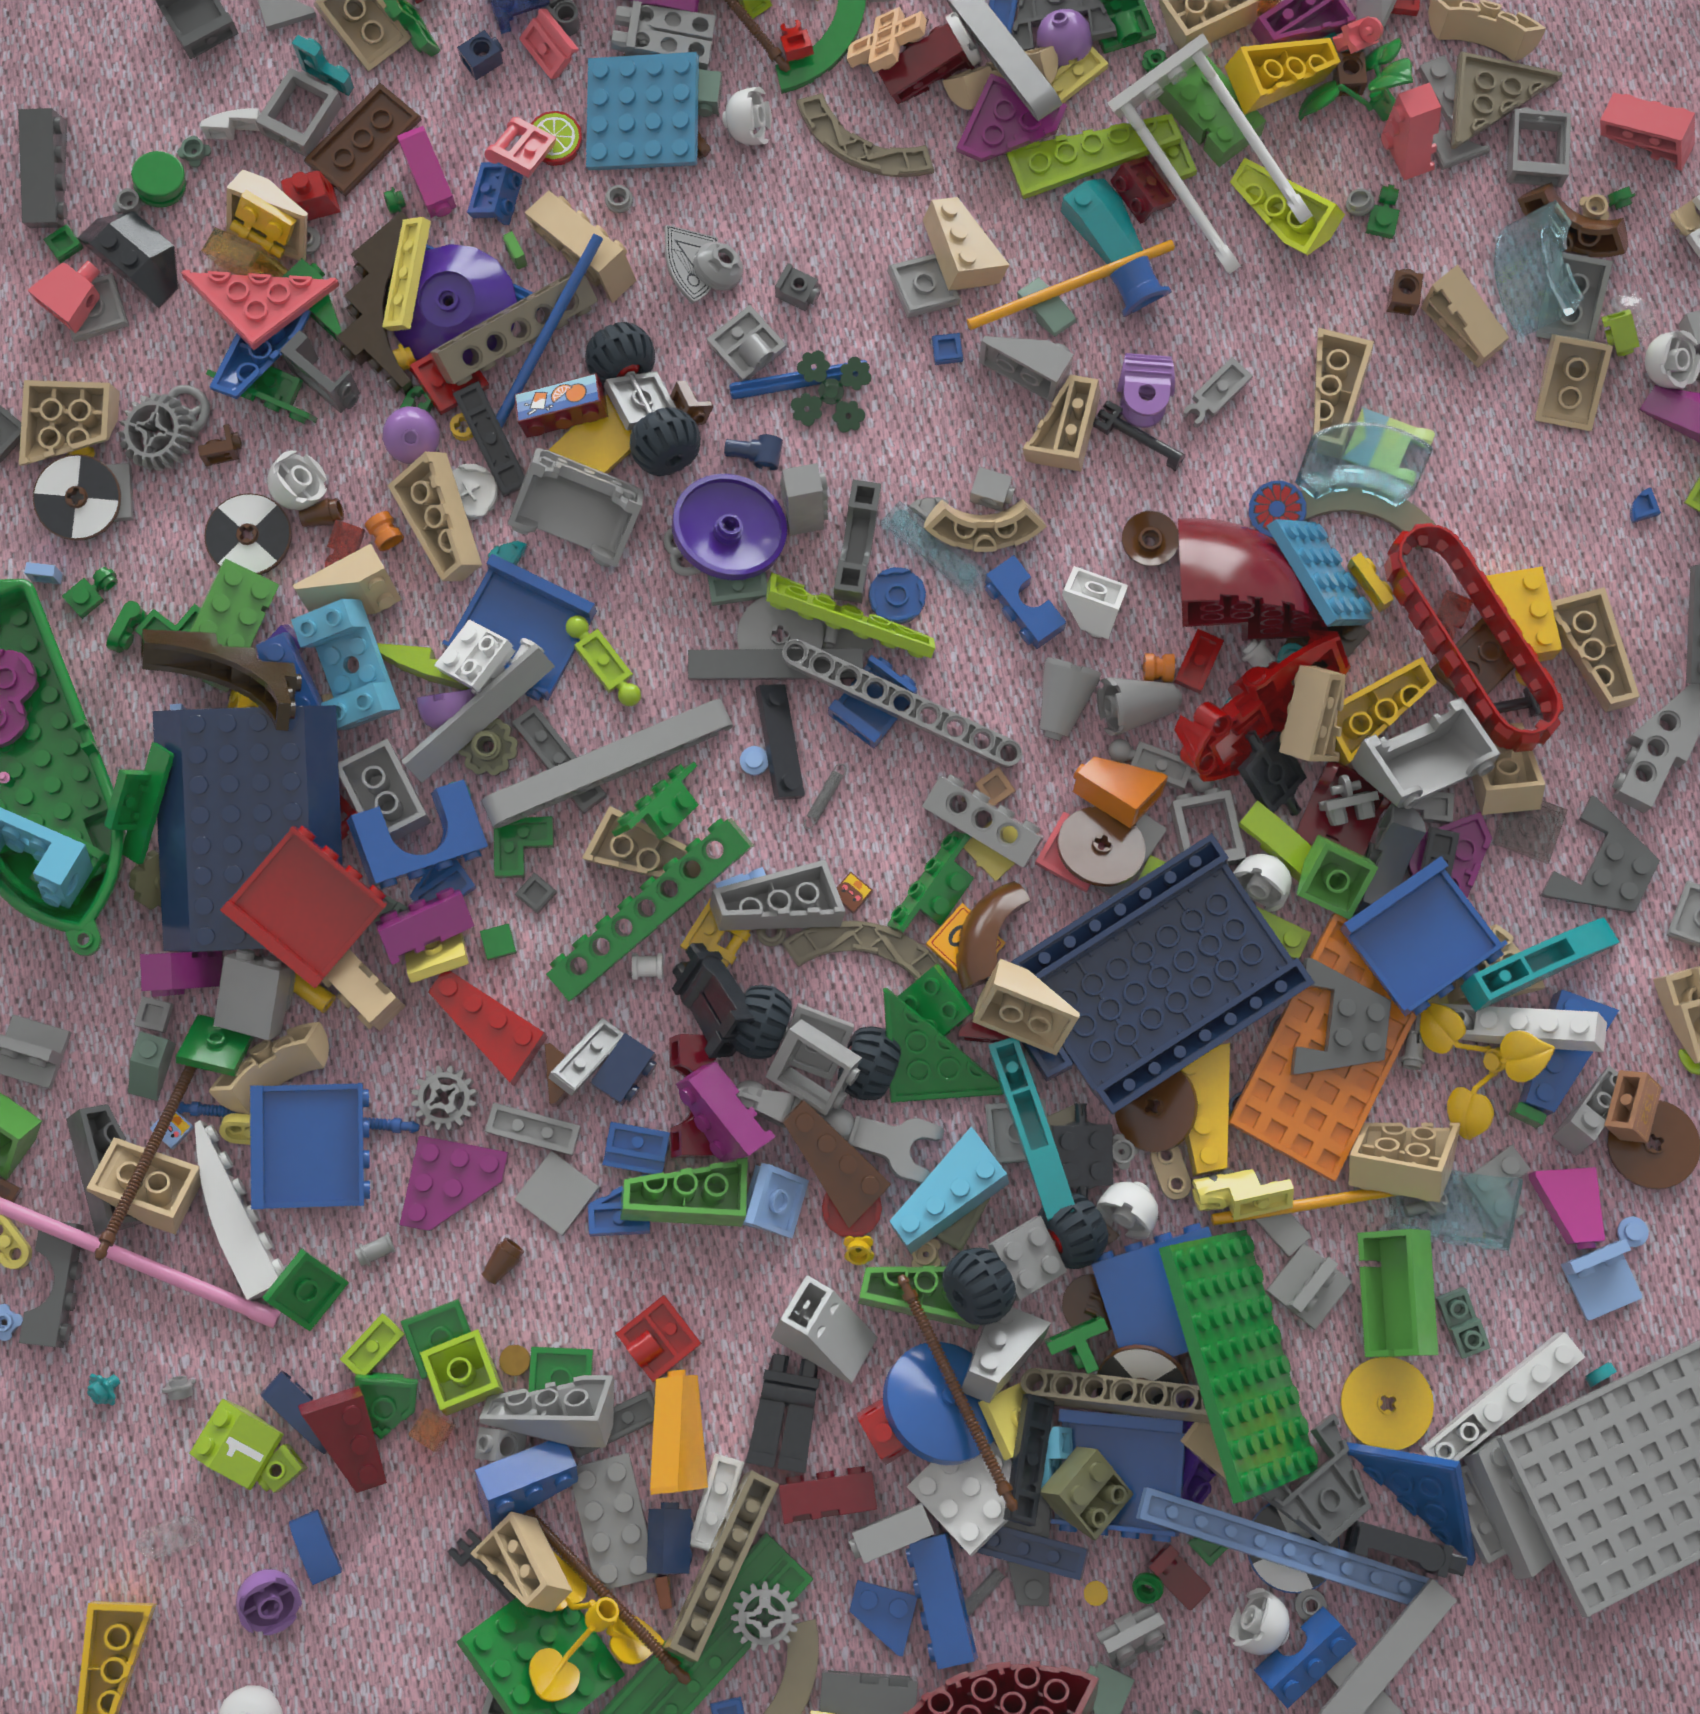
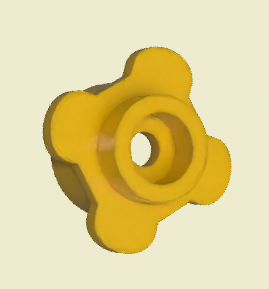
[843,1236,874,1265]

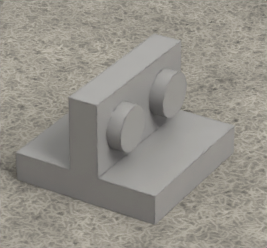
[0,1014,72,1089]
[1266,1243,1352,1330]

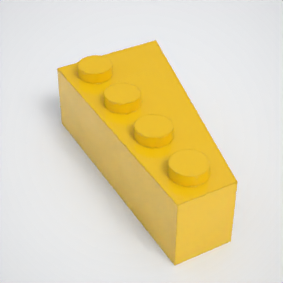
[1224,38,1341,115]
[1335,657,1437,765]
[1182,1043,1230,1177]

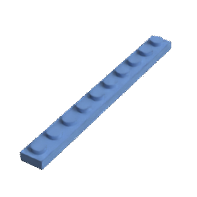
[1136,1487,1438,1606]

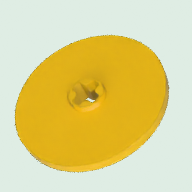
[1340,1357,1434,1450]

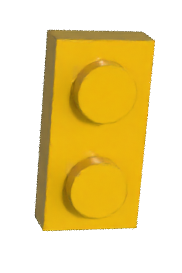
[1347,552,1394,613]

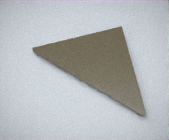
[1451,51,1563,149]

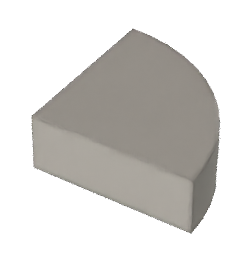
[908,497,949,521]

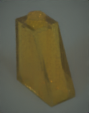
[201,227,289,277]

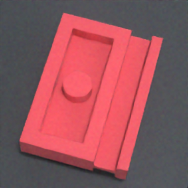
[519,9,579,79]

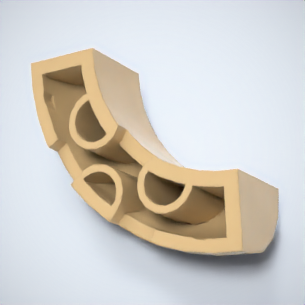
[1428,0,1546,62]
[942,46,1058,110]
[924,498,1047,552]
[209,1022,329,1115]

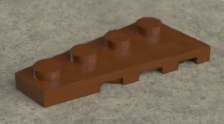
[782,1099,891,1228]

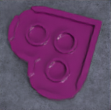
[0,649,39,748]

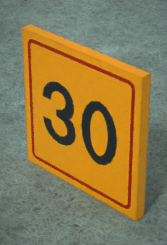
[925,903,1006,974]

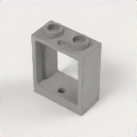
[256,68,343,157]
[1506,107,1571,187]
[1170,788,1247,866]
[765,1019,862,1115]
[849,1502,934,1564]

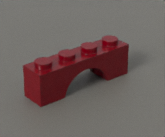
[669,1034,716,1159]

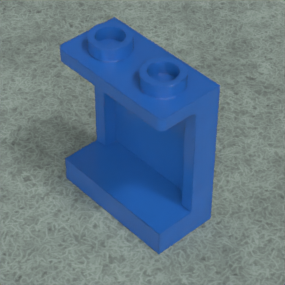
[828,655,918,749]

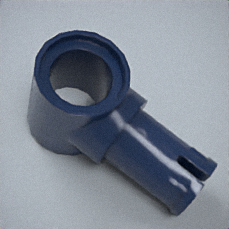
[724,434,783,471]

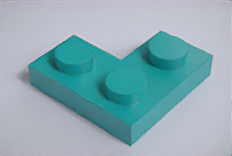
[292,35,354,96]

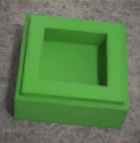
[503,231,528,269]

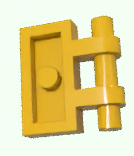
[229,190,297,259]
[680,898,751,967]

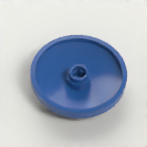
[883,1342,995,1465]

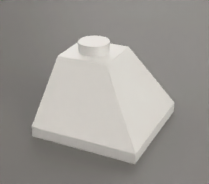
[1062,566,1128,639]

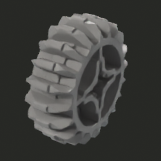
[118,393,197,471]

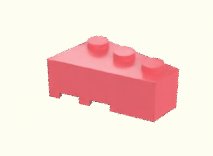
[1381,82,1441,180]
[1600,93,1695,172]

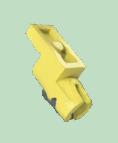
[1192,1169,1294,1220]

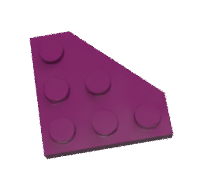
[956,73,1067,162]
[1407,812,1492,898]
[399,1135,509,1231]

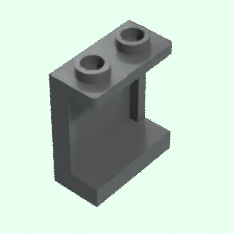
[155,0,239,60]

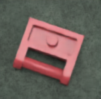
[484,117,556,178]

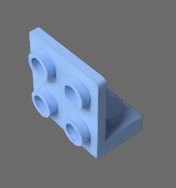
[1561,1239,1643,1321]

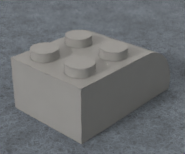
[339,738,432,841]

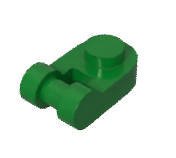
[106,601,147,653]

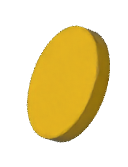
[1084,1581,1108,1606]

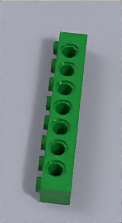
[546,818,754,1001]

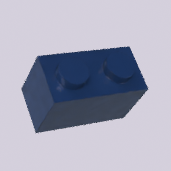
[590,1033,657,1106]

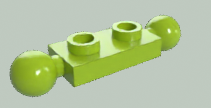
[566,615,641,707]

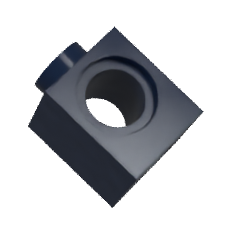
[457,30,504,80]

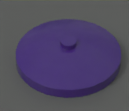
[671,474,787,580]

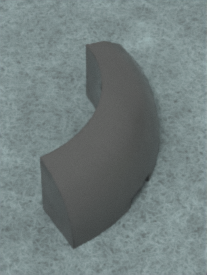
[1352,803,1426,917]

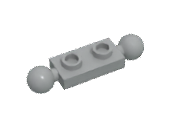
[1108,739,1215,793]

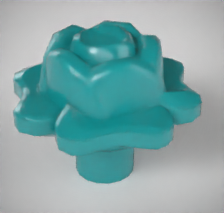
[87,1373,120,1406]

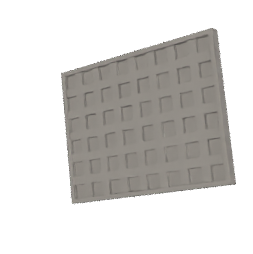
[1496,1339,1700,1617]

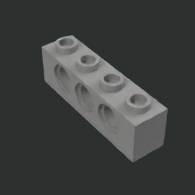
[922,774,1044,868]

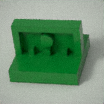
[1044,1315,1109,1374]

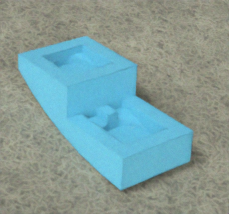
[1041,1426,1073,1488]

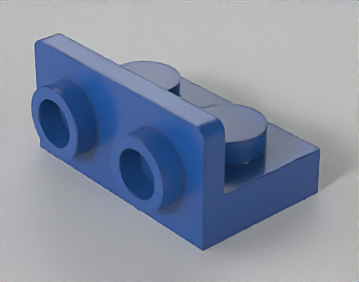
[467,162,523,225]

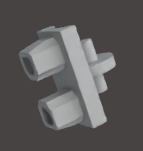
[1318,775,1379,826]

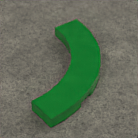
[775,0,866,94]

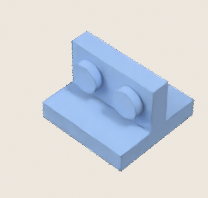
[743,1163,809,1239]

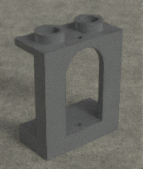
[280,330,360,413]

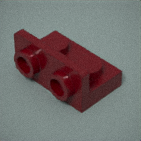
[1110,156,1177,224]

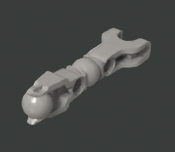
[736,1080,945,1184]

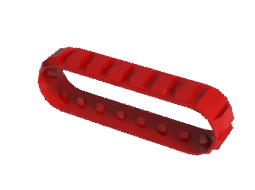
[1384,523,1564,752]

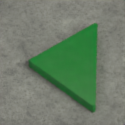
[883,988,1003,1103]

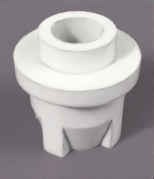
[1242,639,1276,667]

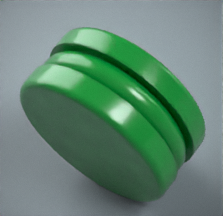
[131,151,186,208]

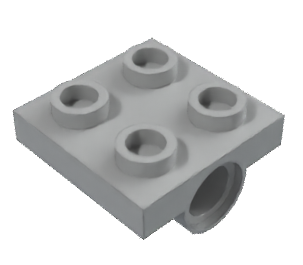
[707,305,787,381]

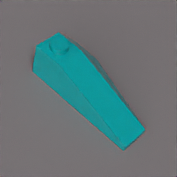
[1061,178,1143,264]

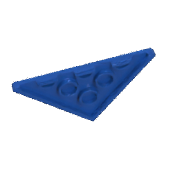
[1347,1442,1476,1566]

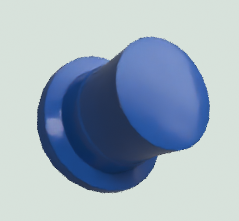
[1110,256,1172,317]

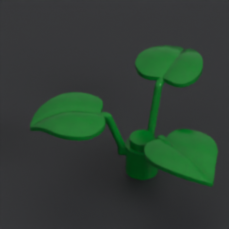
[1298,38,1413,122]

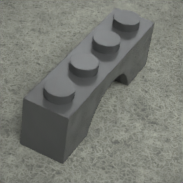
[834,479,881,604]
[19,1222,87,1348]

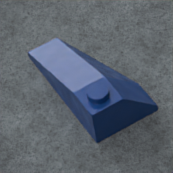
[209,310,311,399]

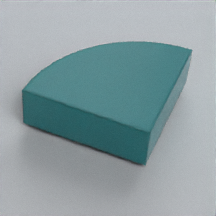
[488,541,528,566]

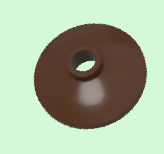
[1122,511,1179,567]

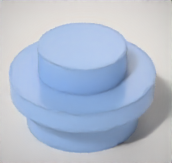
[740,746,768,776]
[1617,1216,1649,1247]

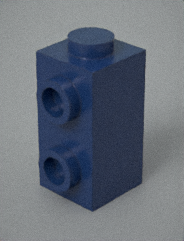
[647,1502,693,1574]

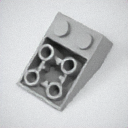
[771,1275,878,1385]

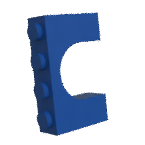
[347,779,488,890]

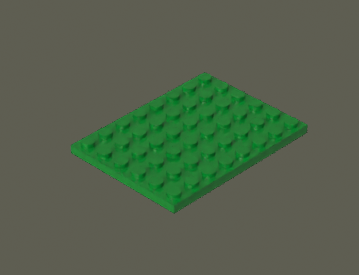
[1159,1229,1318,1504]

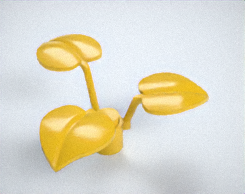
[1420,1002,1555,1140]
[529,1551,665,1702]

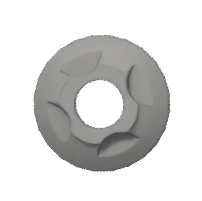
[693,242,743,291]

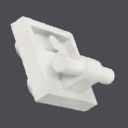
[434,620,515,695]

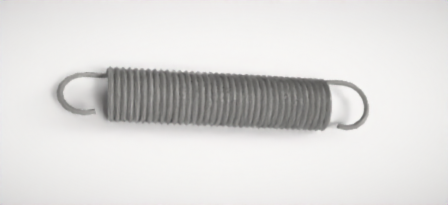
[804,764,847,829]
[965,1562,1009,1616]

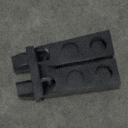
[672,943,755,1059]
[746,1353,820,1473]
[1343,1521,1468,1578]

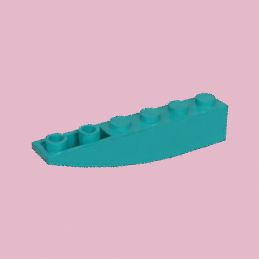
[1460,917,1620,1013]
[988,1037,1075,1221]

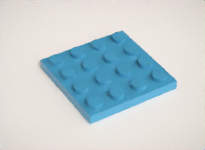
[586,52,699,170]
[1267,519,1374,626]

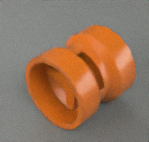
[364,511,404,551]
[1143,653,1175,683]

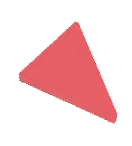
[181,270,339,350]

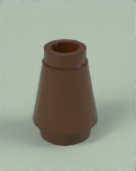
[299,497,344,527]
[481,1237,524,1285]

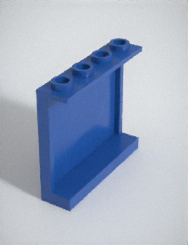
[442,554,597,701]
[1340,856,1508,1017]
[250,1083,370,1210]
[1091,1222,1212,1357]
[1050,1409,1187,1542]

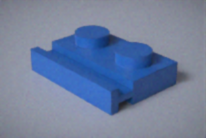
[602,1122,671,1174]

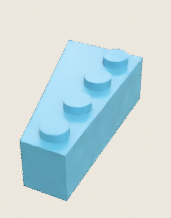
[889,1126,1010,1254]

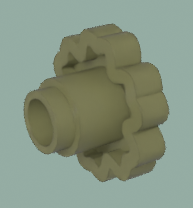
[458,718,518,776]
[129,850,161,910]

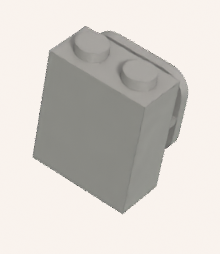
[214,949,295,1040]

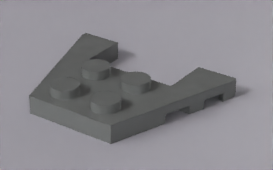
[1013,0,1117,51]
[1540,795,1660,913]
[1290,958,1391,1075]
[1260,1413,1371,1546]

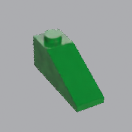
[282,258,343,343]

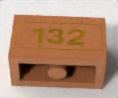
[1604,1070,1662,1143]

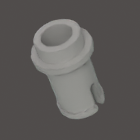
[1401,1030,1425,1070]
[354,1233,396,1266]

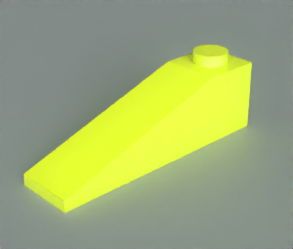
[1230,157,1345,256]

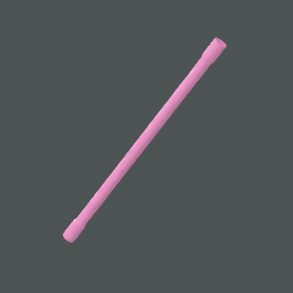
[0,1197,281,1329]

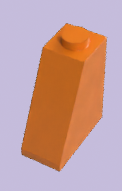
[1072,756,1168,829]

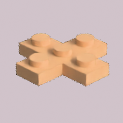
[847,7,927,73]

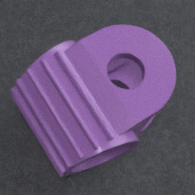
[1117,353,1175,428]

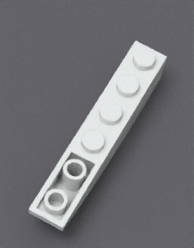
[1415,1004,1607,1052]
[195,1120,285,1301]
[1421,1332,1585,1461]

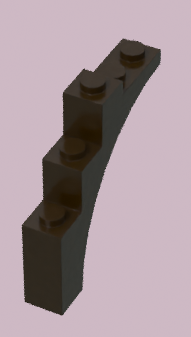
[337,211,413,396]
[141,629,302,731]

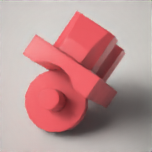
[1332,16,1383,54]

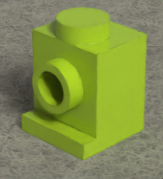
[1601,309,1640,356]
[257,1444,308,1493]

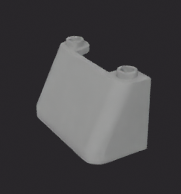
[508,448,644,567]
[1351,697,1501,809]

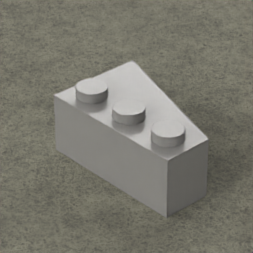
[961,1307,1051,1403]

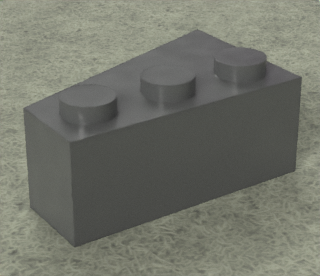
[819,1670,918,1714]

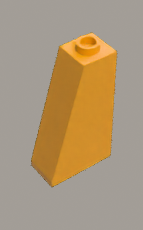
[650,1369,708,1495]

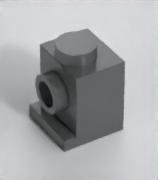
[775,263,821,311]

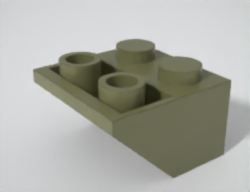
[1040,1447,1134,1540]

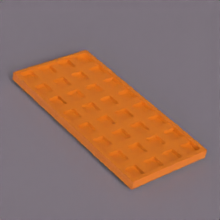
[1228,913,1416,1182]

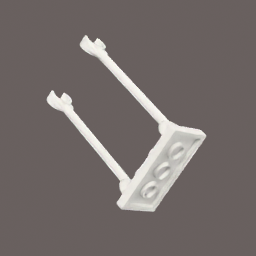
[1108,33,1313,274]

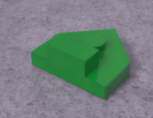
[354,1372,418,1440]

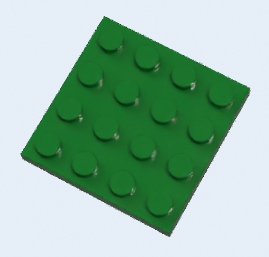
[456,1597,625,1714]

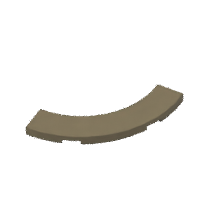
[796,93,934,177]
[1301,483,1436,550]
[781,921,947,980]
[763,1618,819,1714]

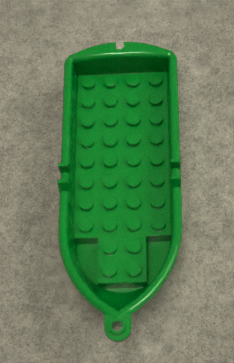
[0,579,126,956]

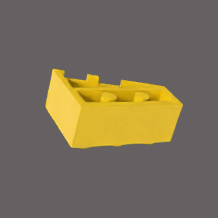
[1486,566,1562,662]

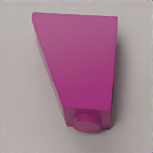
[397,126,456,218]
[1528,1167,1605,1250]

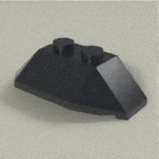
[77,211,178,308]

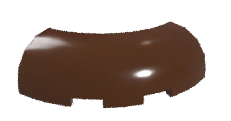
[1518,182,1628,258]
[956,881,1031,990]

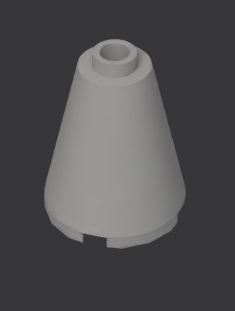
[1040,657,1102,741]
[1097,677,1182,736]

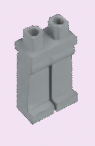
[611,0,716,70]

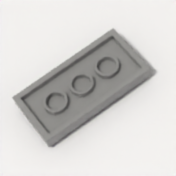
[572,1453,658,1589]

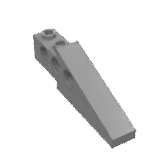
[1612,684,1700,813]

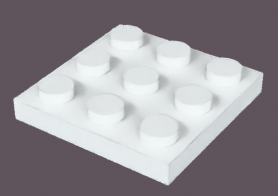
[907,1442,1012,1557]

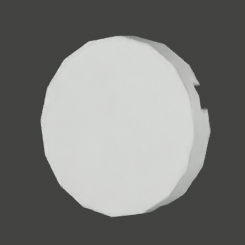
[946,12,982,66]
[452,464,498,520]

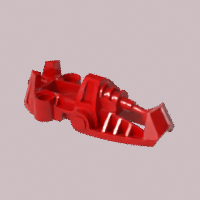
[1174,630,1351,782]

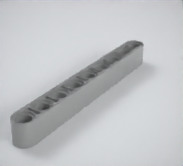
[782,639,1022,768]
[481,699,733,828]

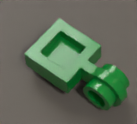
[1365,184,1400,239]
[62,567,118,619]

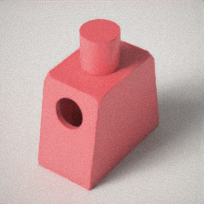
[28,261,100,333]

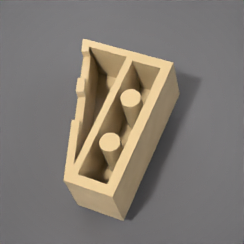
[1279,665,1346,761]
[470,1511,572,1612]

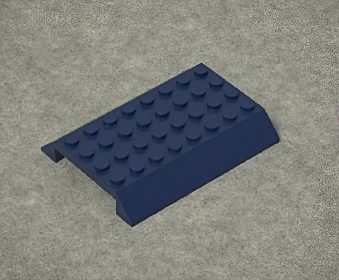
[152,705,343,952]
[1011,833,1315,1114]

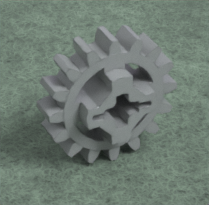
[411,1065,478,1131]
[731,1581,800,1653]

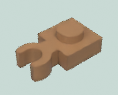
[961,767,1016,806]

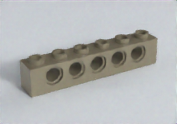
[430,270,598,386]
[663,1470,779,1662]

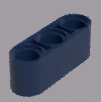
[260,1370,327,1454]

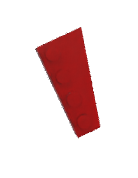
[428,971,548,1086]

